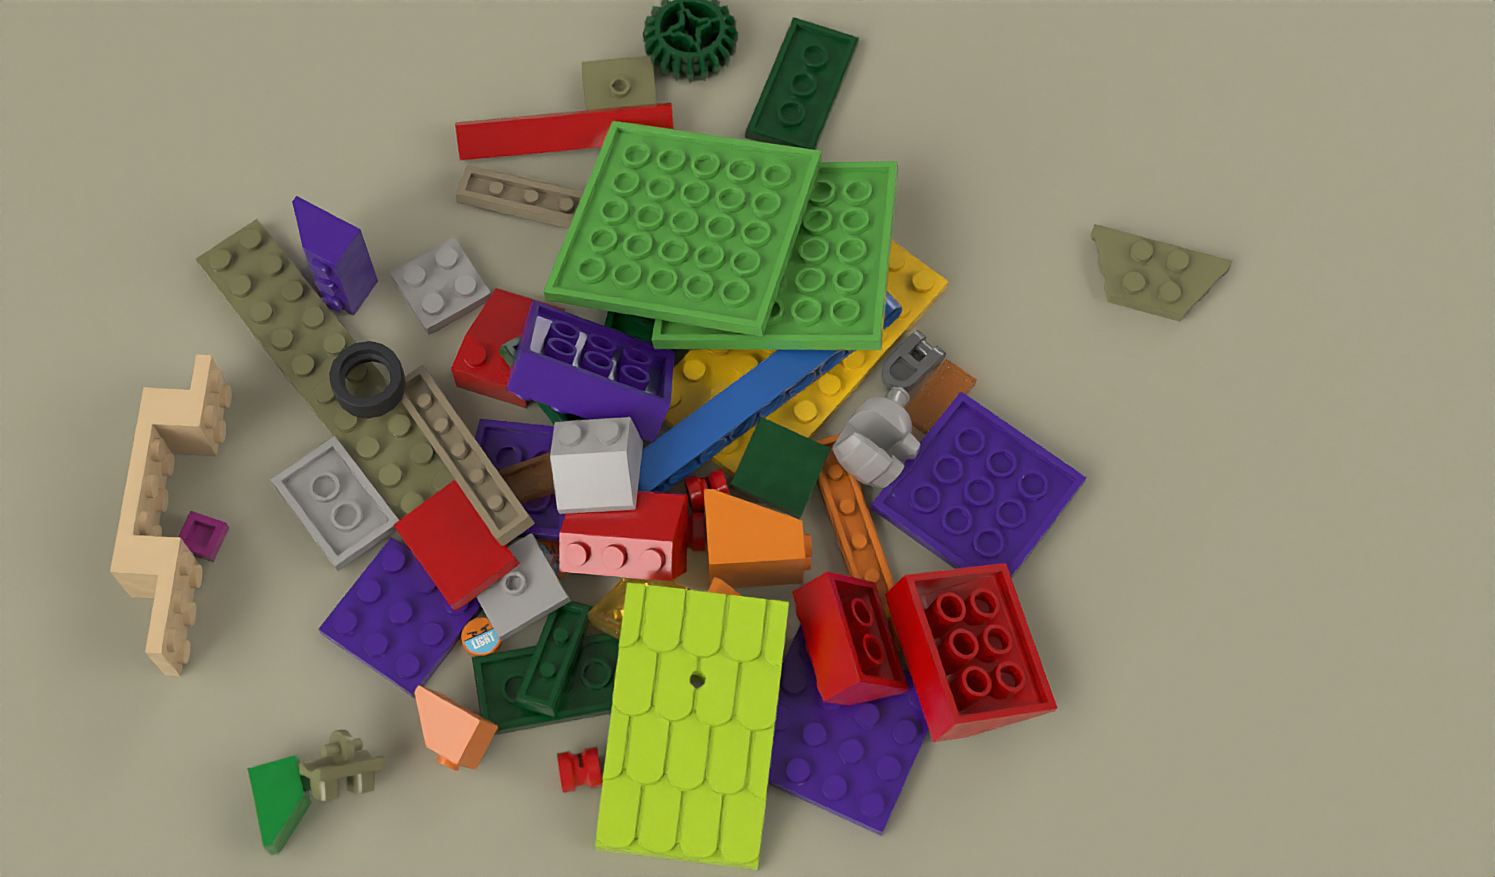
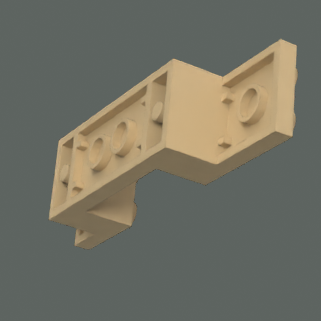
[110,354,232,676]

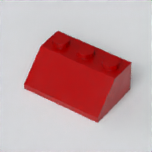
[559,491,688,581]
[792,571,909,706]

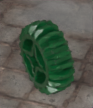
[643,0,738,83]

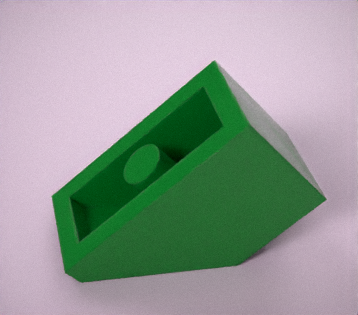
[247,755,311,855]

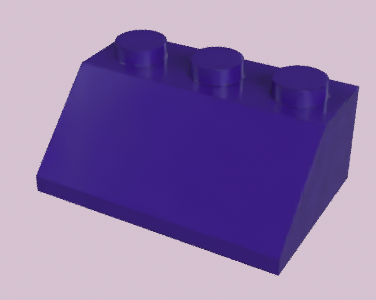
[292,196,378,316]

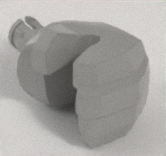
[832,387,920,488]

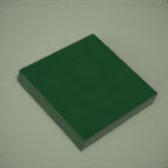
[729,417,831,519]

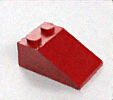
[451,288,566,409]

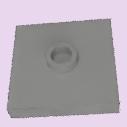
[476,533,571,641]

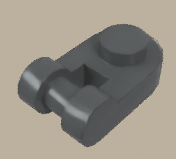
[881,330,946,392]

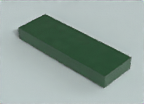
[515,600,594,717]

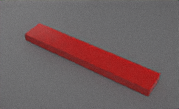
[455,102,674,160]

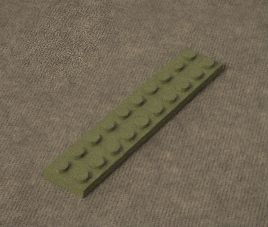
[195,219,454,520]

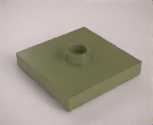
[582,56,657,110]

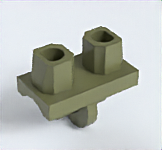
[299,729,385,801]

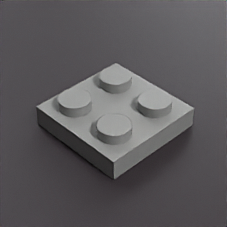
[390,238,492,335]

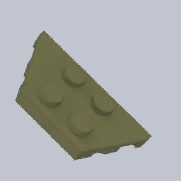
[1091,224,1232,322]

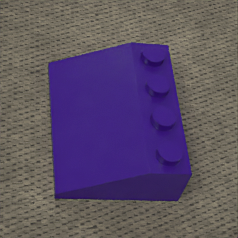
[506,300,674,443]

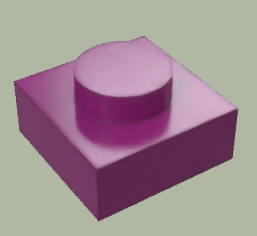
[178,511,229,562]

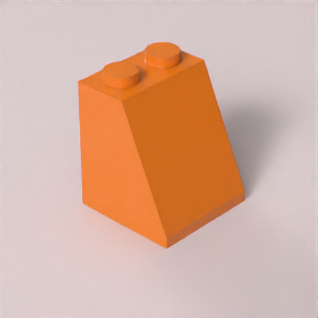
[704,489,812,588]

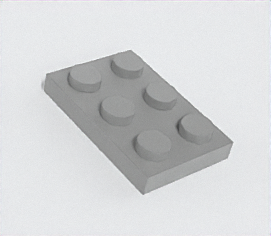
[270,436,399,571]

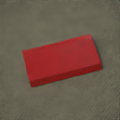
[393,479,520,612]

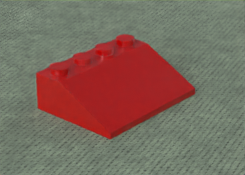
[885,563,1058,743]

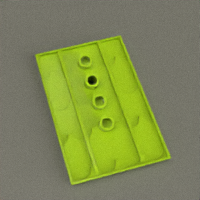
[595,582,789,870]

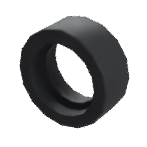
[329,341,406,419]

